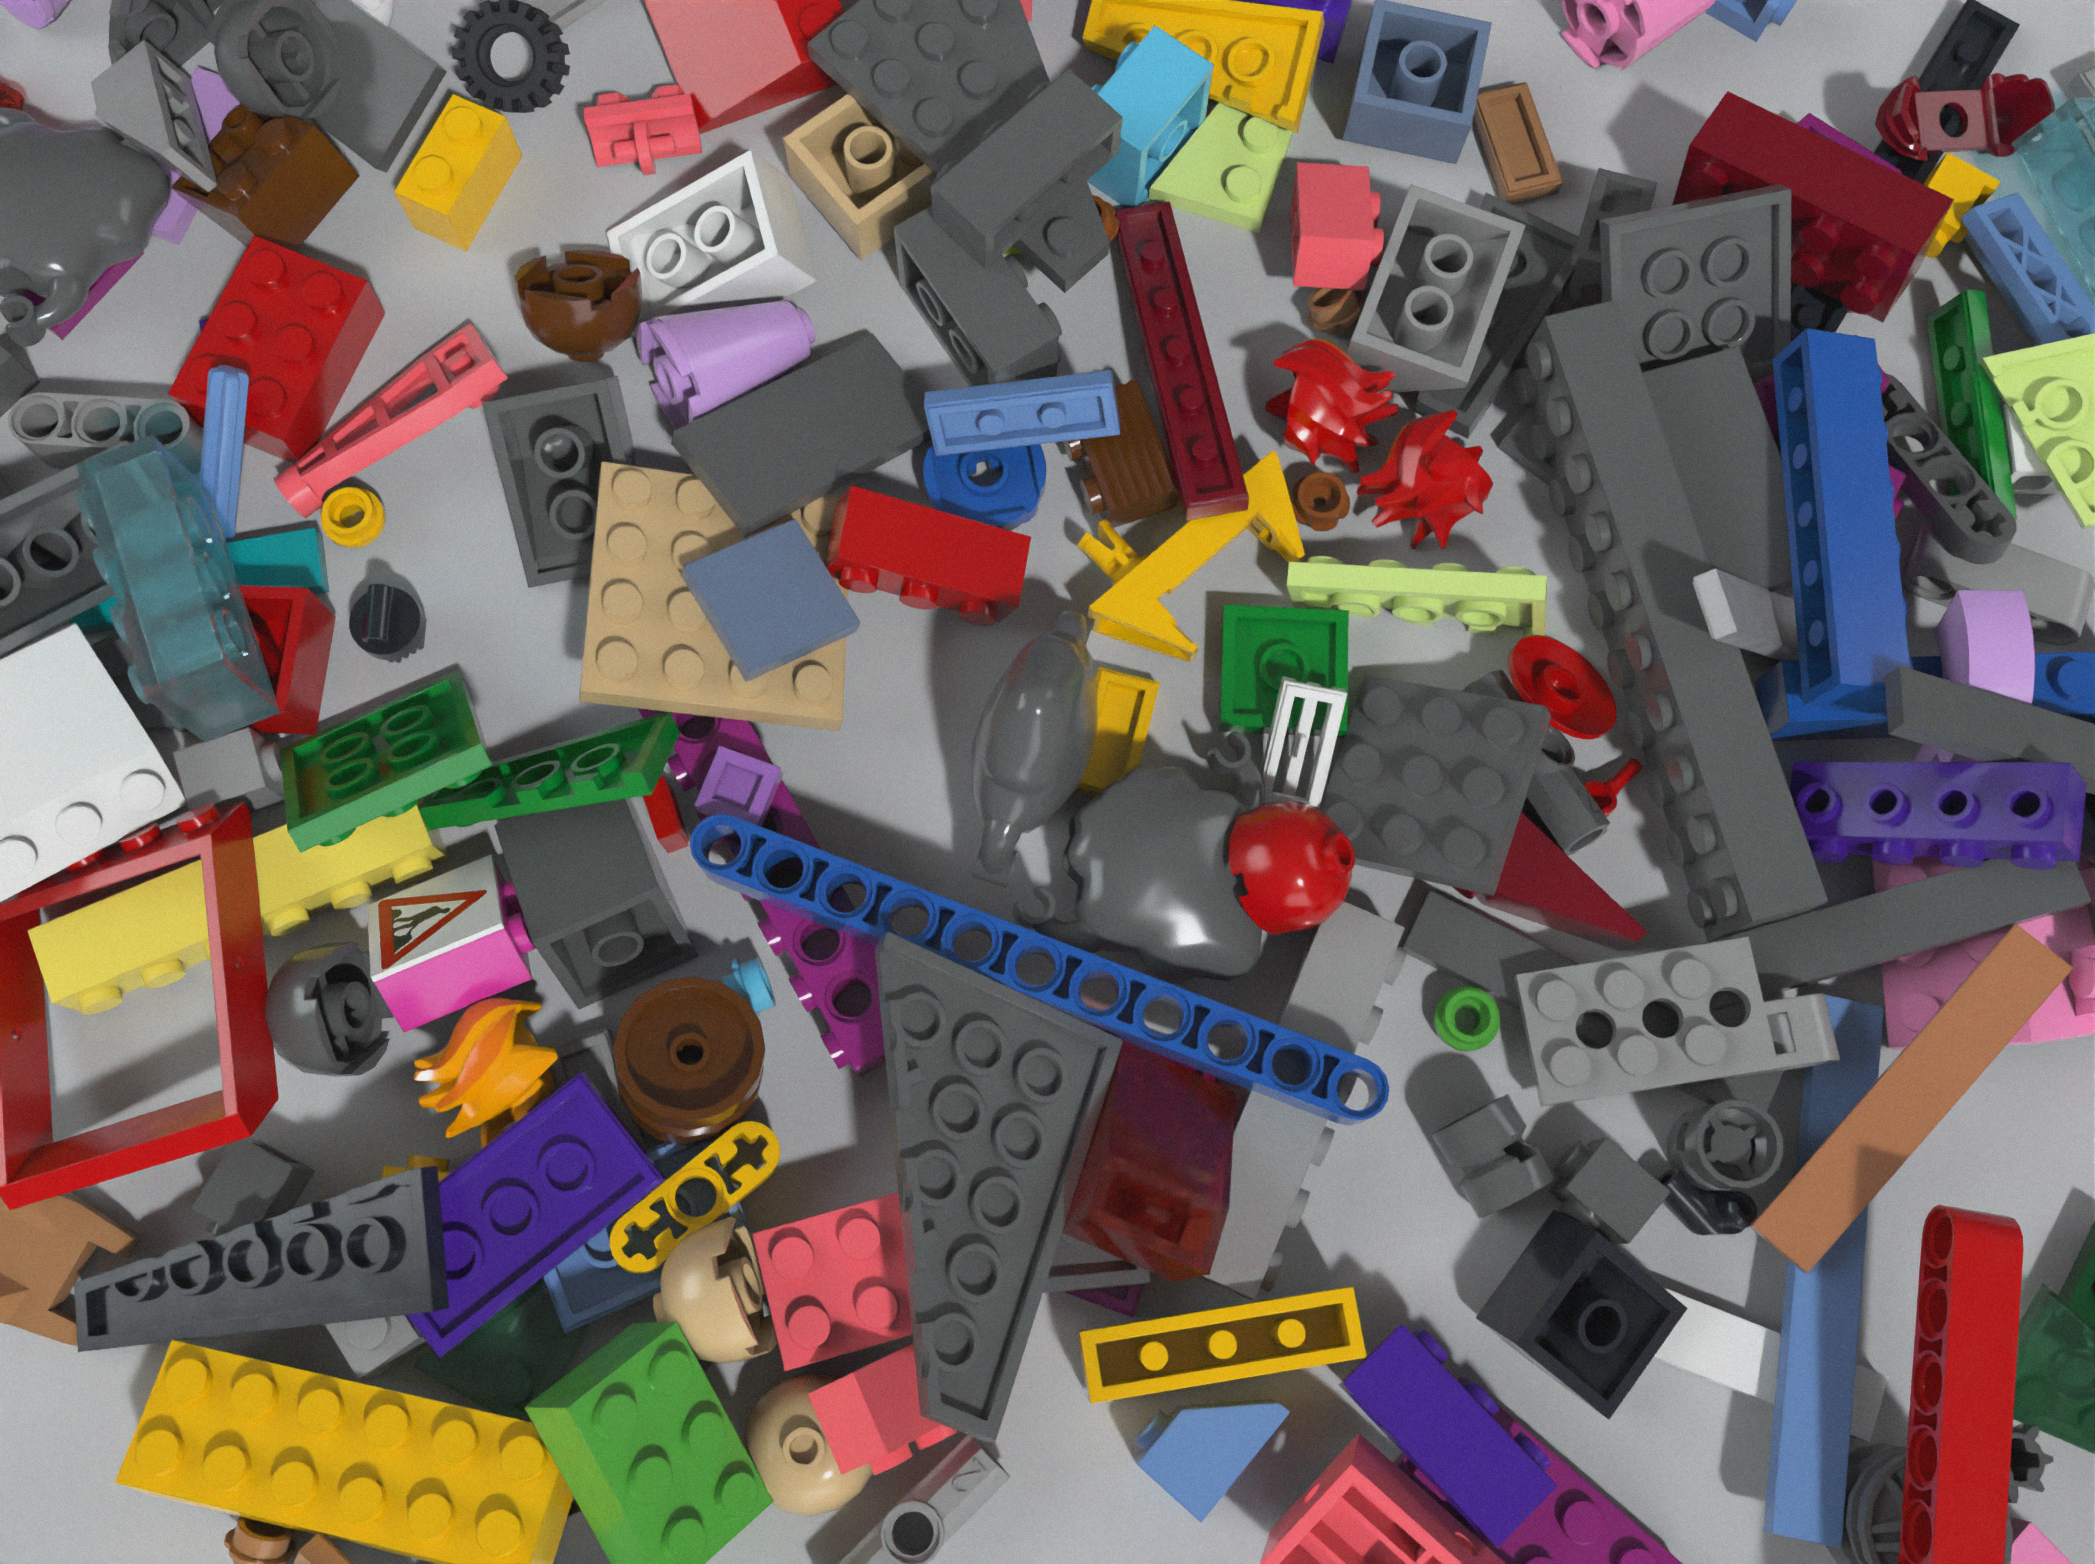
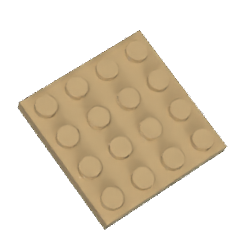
[578,462,848,731]

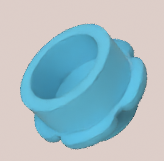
[723,957,776,1018]

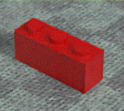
[824,485,1031,626]

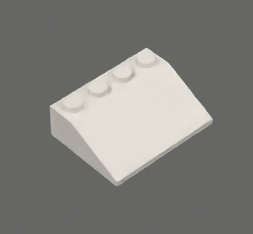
[0,623,187,902]

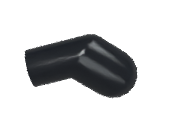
[1657,1168,1757,1236]

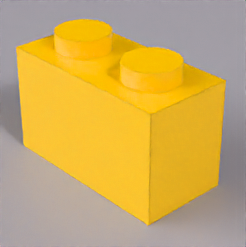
[394,94,523,251]

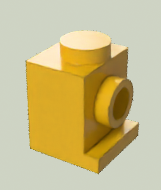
[1924,152,2001,259]

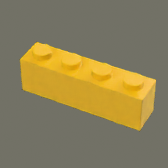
[1077,1287,1367,1404]

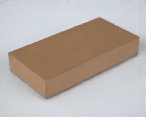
[1473,82,1563,204]

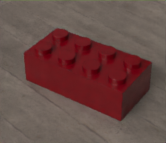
[1672,91,1954,323]

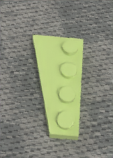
[1286,556,1547,638]

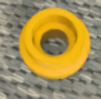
[321,487,386,548]

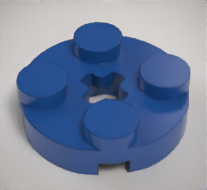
[923,444,1046,531]

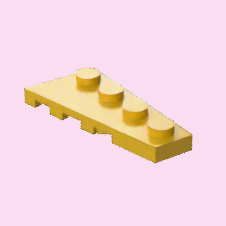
[1082,0,1325,133]

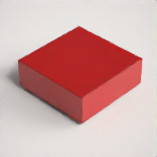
[643,776,690,853]

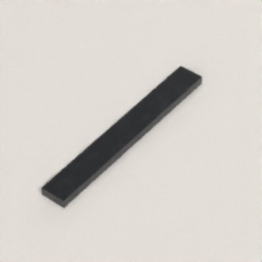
[1791,0,2020,342]

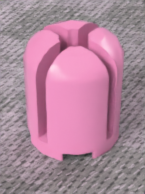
[1561,0,1716,71]

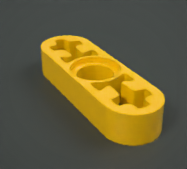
[610,1121,780,1275]

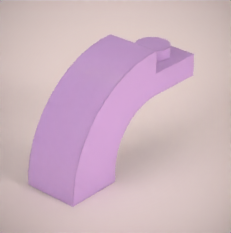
[1912,590,2035,762]

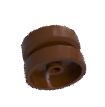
[613,976,766,1146]

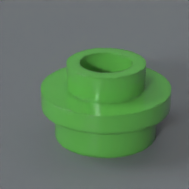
[1433,986,1500,1052]

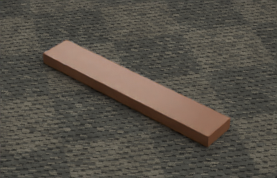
[1749,924,2074,1273]

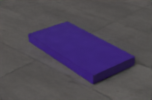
[407,1071,667,1358]

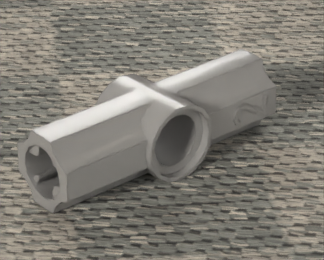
[837,1434,1010,1564]

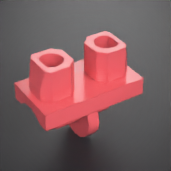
[584,84,702,175]

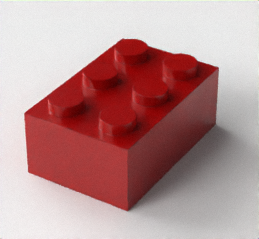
[168,235,386,464]

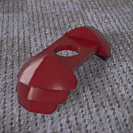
[1874,73,2055,161]

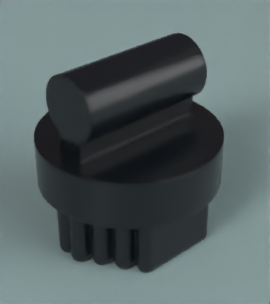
[349,584,427,663]

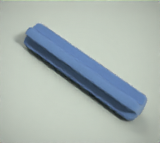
[195,365,249,545]

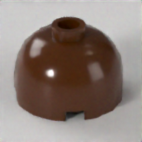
[515,250,642,362]

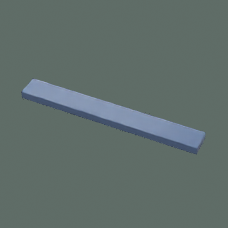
[1763,993,1884,1548]

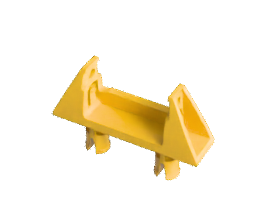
[1077,450,1305,663]

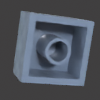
[1342,0,1492,164]

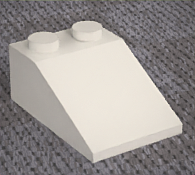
[607,150,818,338]

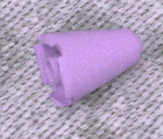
[636,300,815,430]

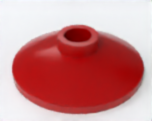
[1508,635,1617,740]

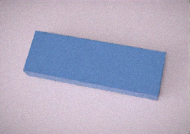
[924,370,1120,456]

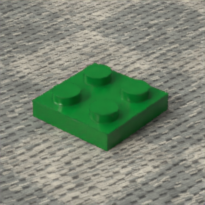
[1218,604,1349,737]

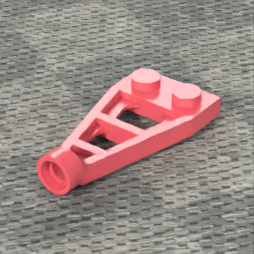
[273,322,508,518]

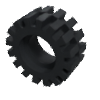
[452,0,570,113]

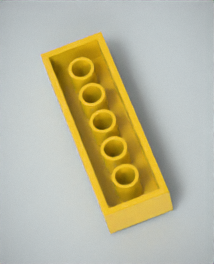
[115,1340,574,1564]

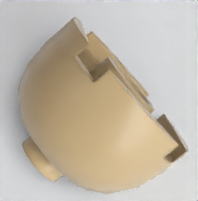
[653,1217,777,1364]
[742,1372,873,1517]

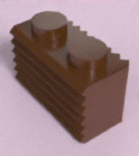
[1062,380,1179,528]

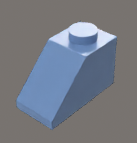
[1133,1399,1290,1523]

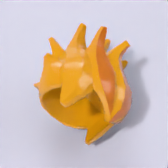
[413,997,558,1149]

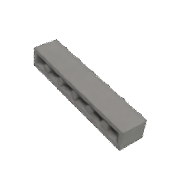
[1174,902,1407,1299]

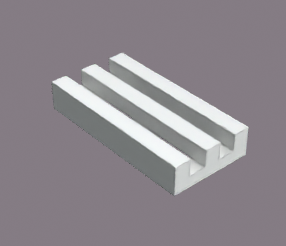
[1260,676,1347,809]

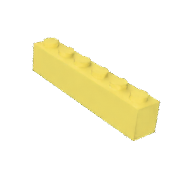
[27,796,449,1015]

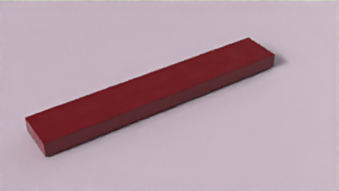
[1114,201,1249,521]

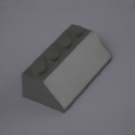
[0,440,200,656]

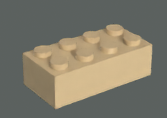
[783,94,937,261]

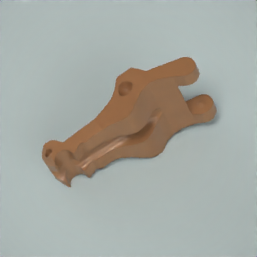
[0,1192,141,1346]

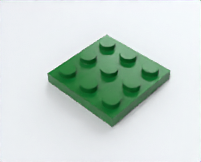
[280,670,492,853]

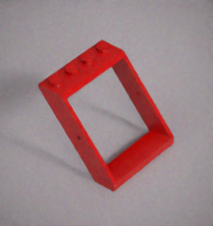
[0,801,279,1210]

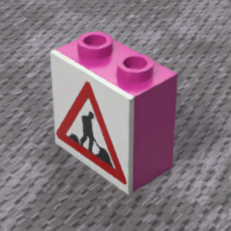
[367,854,536,1032]

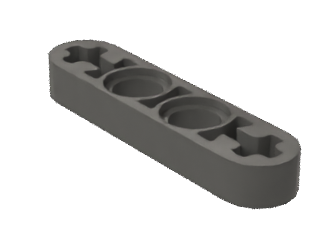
[1881,372,2017,565]

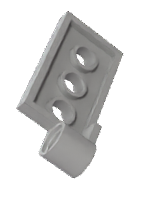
[1514,936,1840,1107]

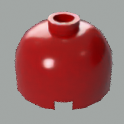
[1229,802,1355,935]

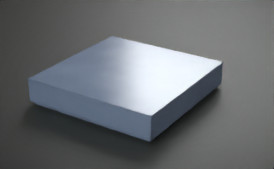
[681,518,860,682]

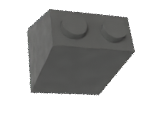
[494,798,699,1010]

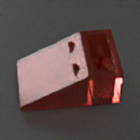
[1062,1040,1236,1282]

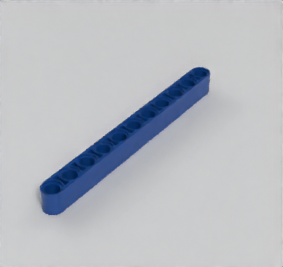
[690,814,1389,1126]

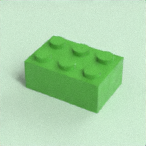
[524,1321,774,1564]

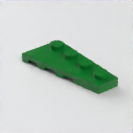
[418,712,680,830]

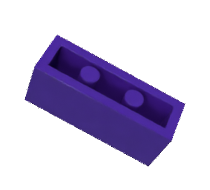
[1339,1324,1558,1548]

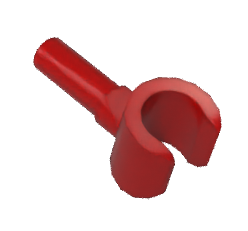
[1584,758,1642,818]

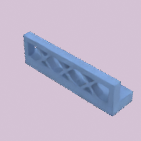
[1960,192,2095,346]

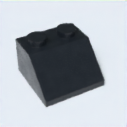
[1476,1209,1688,1420]

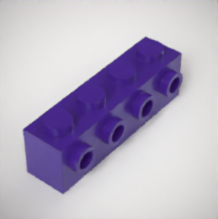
[1790,762,2087,870]

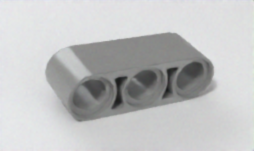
[8,392,204,476]
[1902,521,2095,645]

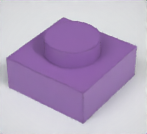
[694,746,783,827]

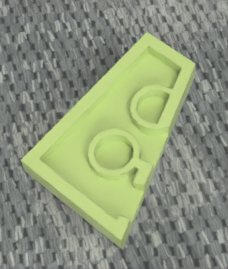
[1148,102,1294,234]
[1981,333,2095,529]

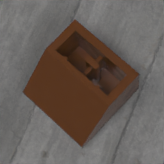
[171,105,360,252]

